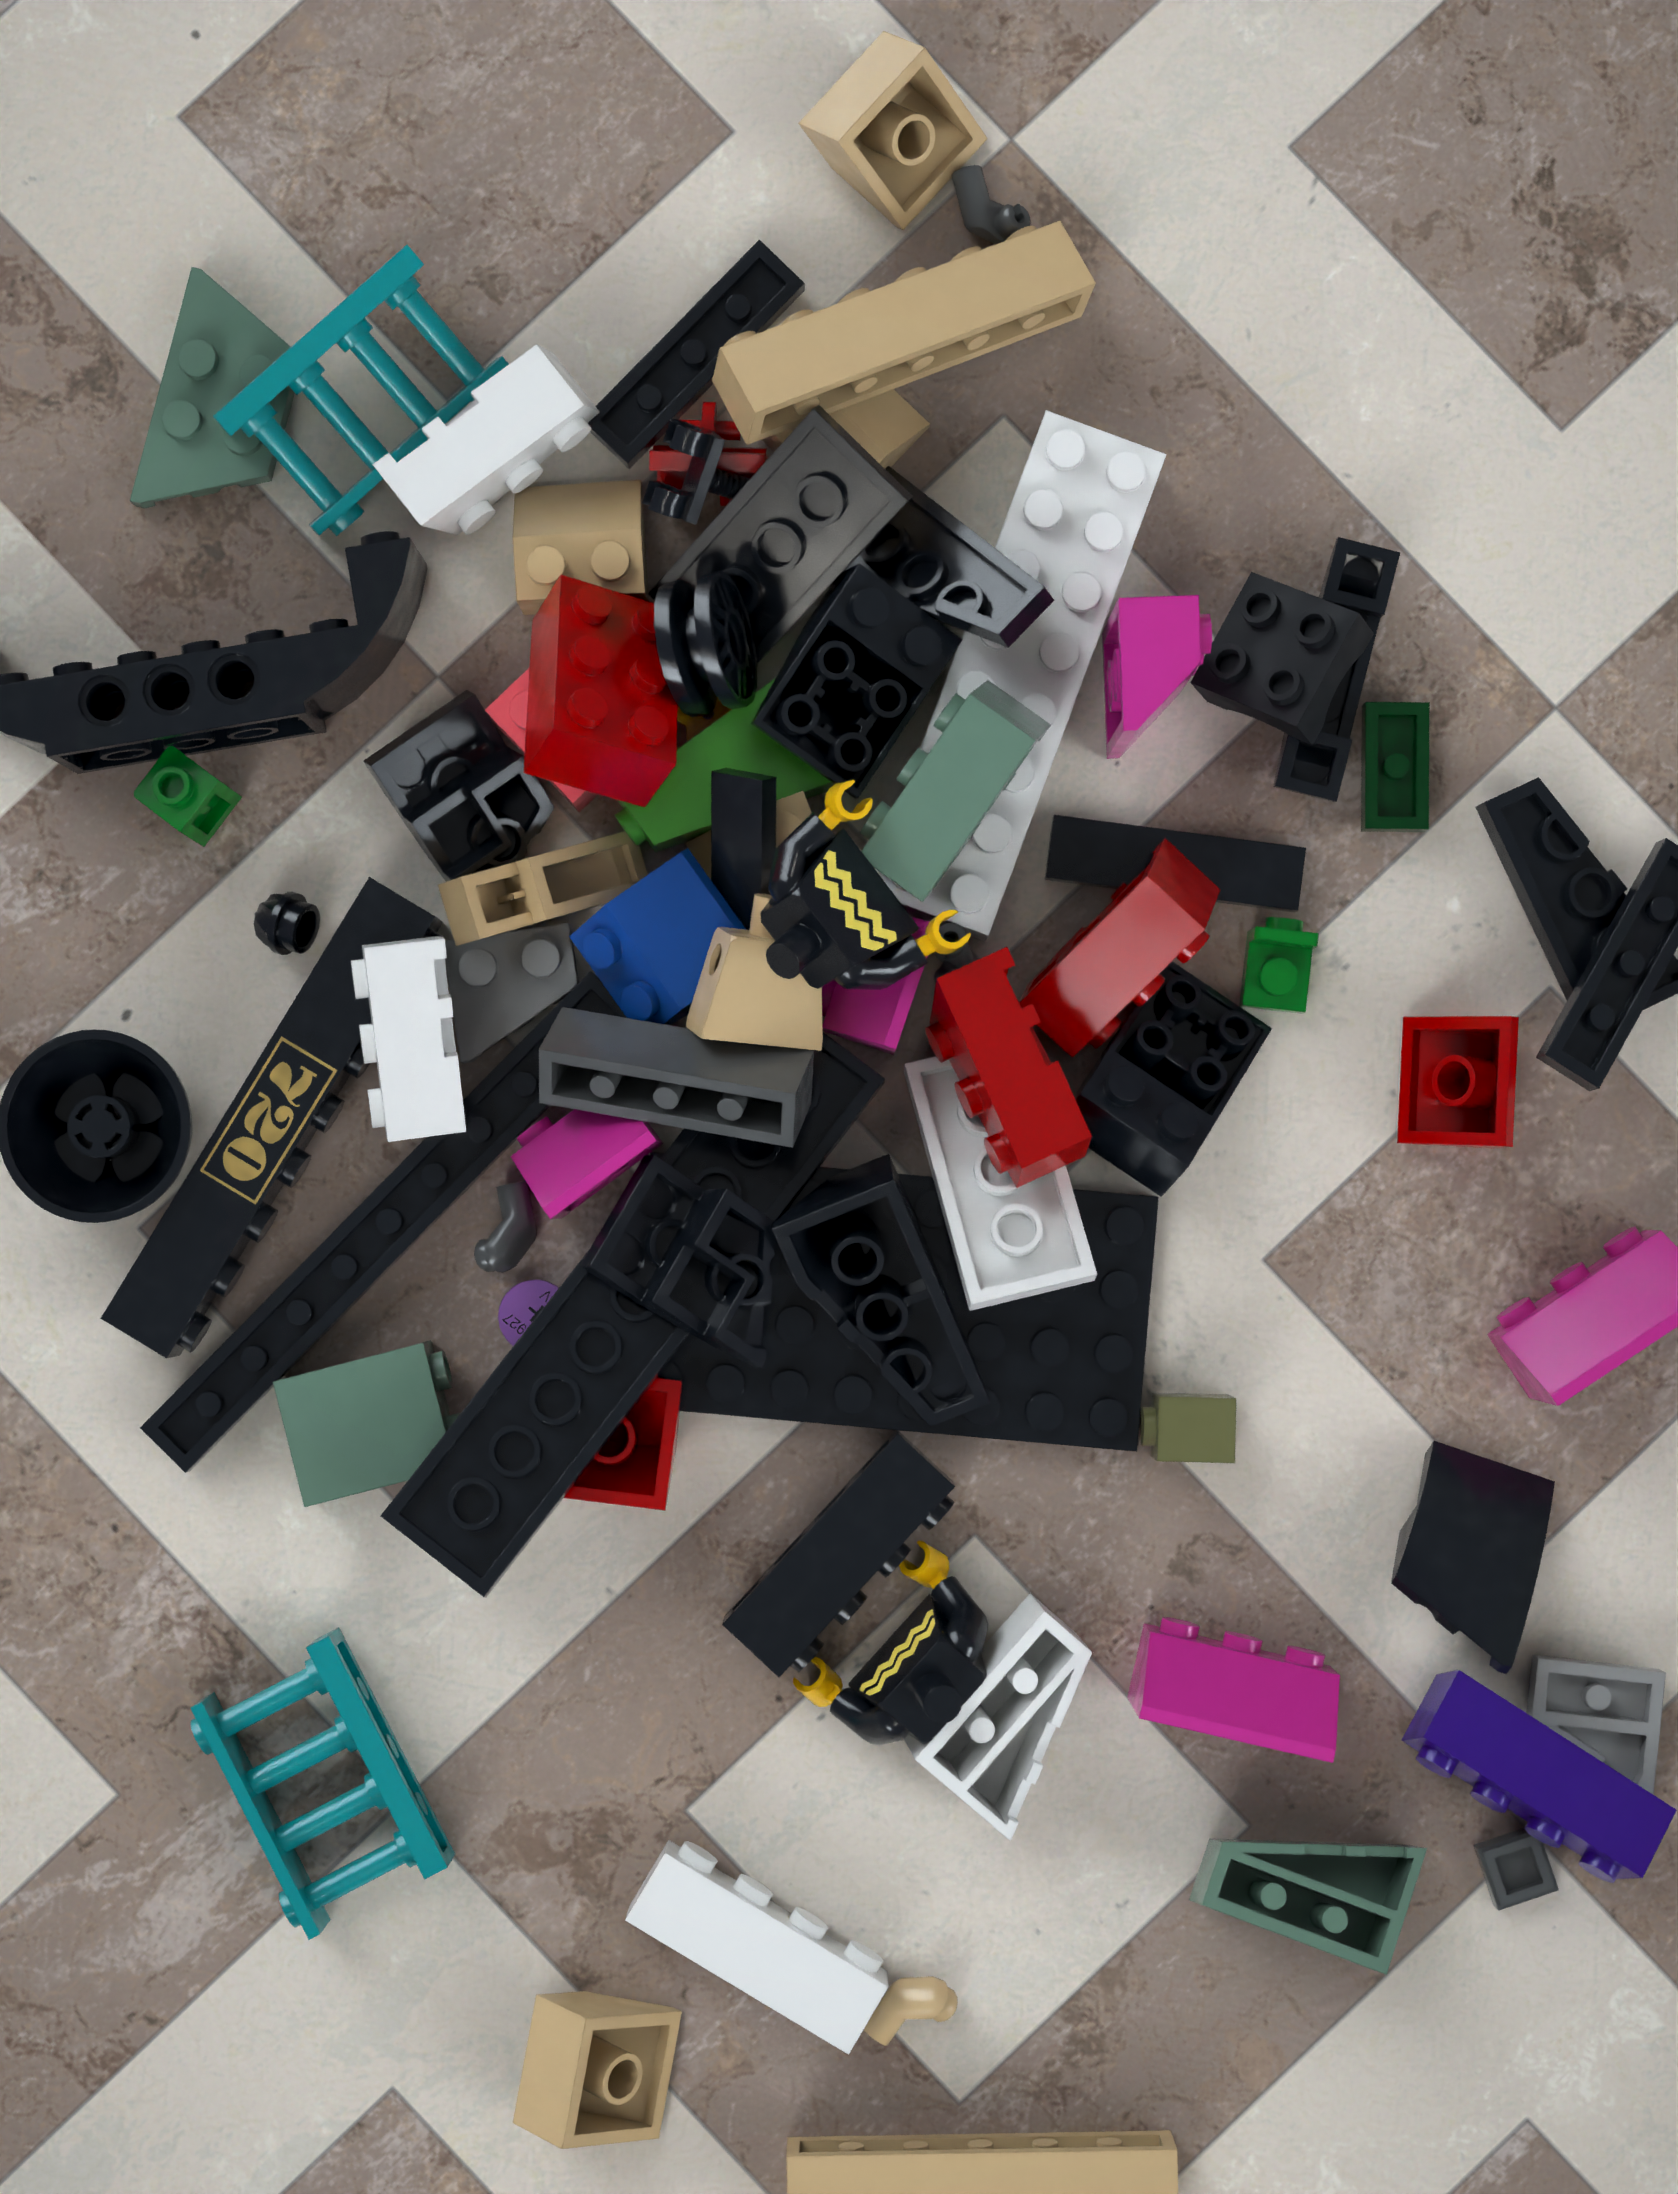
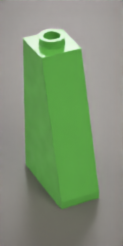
[615,678,835,853]

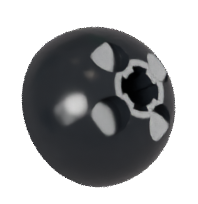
[0,1029,192,1223]

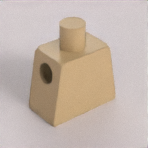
[686,894,823,1051]

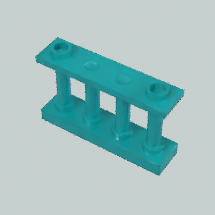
[213,245,509,536]
[190,1627,455,1940]

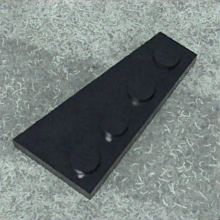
[846,466,1054,648]
[1475,777,1678,1010]

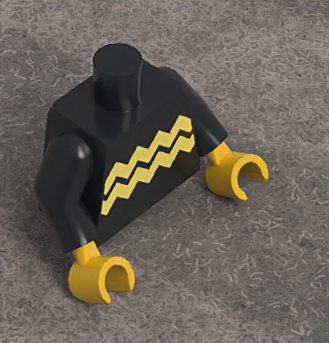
[760,780,971,990]
[793,1540,988,1745]

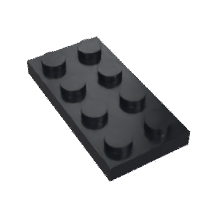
[648,405,913,665]

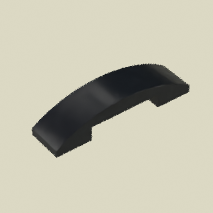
[1273,537,1400,802]

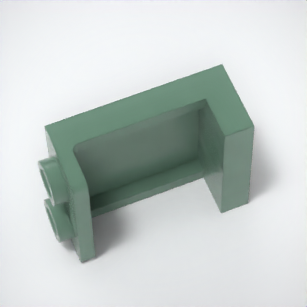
[273,1340,460,1507]

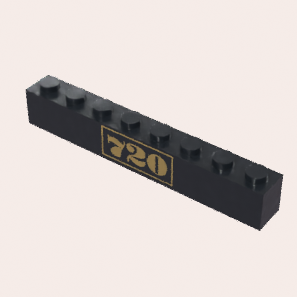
[100,877,444,1359]

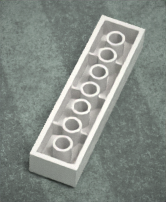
[875,410,1167,942]

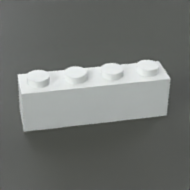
[625,1840,889,2055]

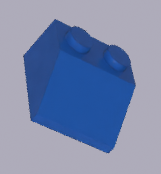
[569,848,746,1025]

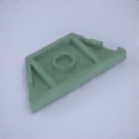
[130,267,295,508]

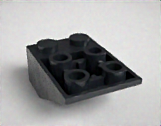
[751,563,963,799]
[1074,961,1272,1197]

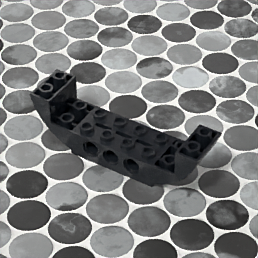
[0,531,427,774]

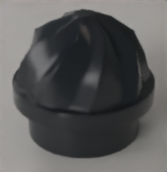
[254,892,320,955]

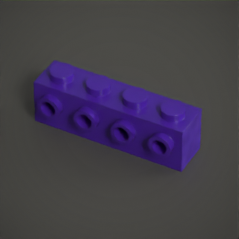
[1401,1670,1677,1883]

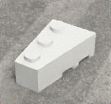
[372,344,600,535]
[351,936,466,1142]
[904,1593,1092,1841]

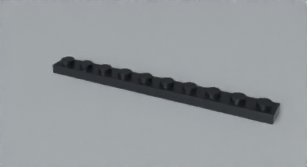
[140,971,627,1473]

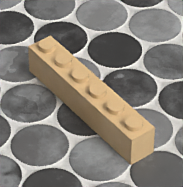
[712,221,1096,445]
[786,2130,1178,2194]

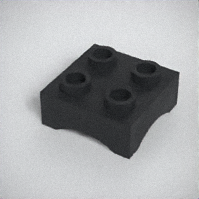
[1190,572,1374,745]

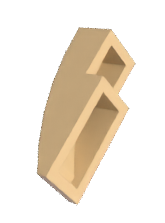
[438,831,648,946]

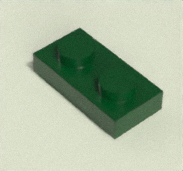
[1361,702,1430,832]

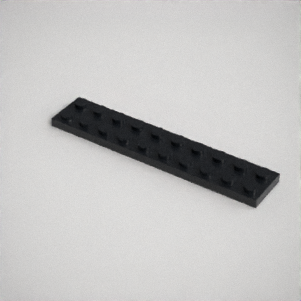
[381,1032,885,1598]

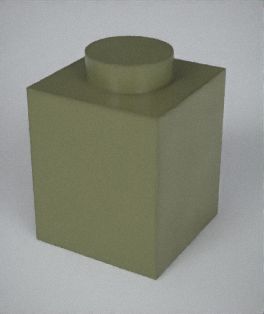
[1140,1393,1236,1463]

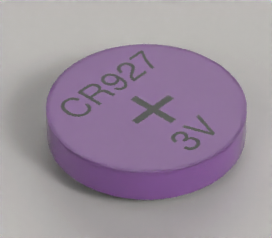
[498,1279,559,1346]

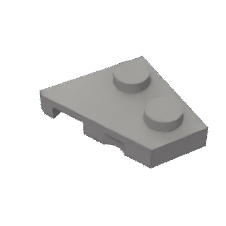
[445,923,579,1064]
[1526,1655,1666,1794]

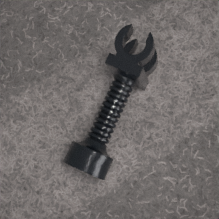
[642,419,751,525]

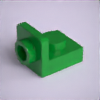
[134,746,242,847]
[1239,917,1319,1014]

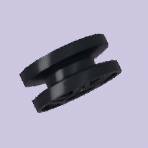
[654,571,757,717]

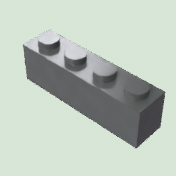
[539,1007,814,1148]

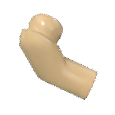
[864,1976,958,2046]

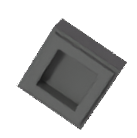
[1473,1828,1559,1911]

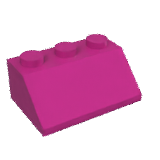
[1102,595,1212,759]
[1487,1226,1678,1406]
[1127,1617,1340,1763]

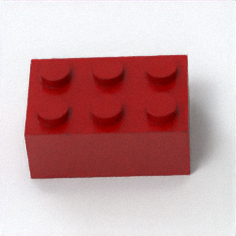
[523,574,678,807]

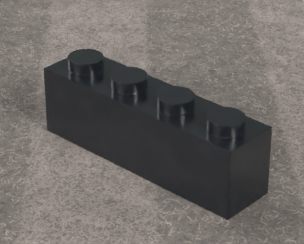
[722,1430,955,1677]

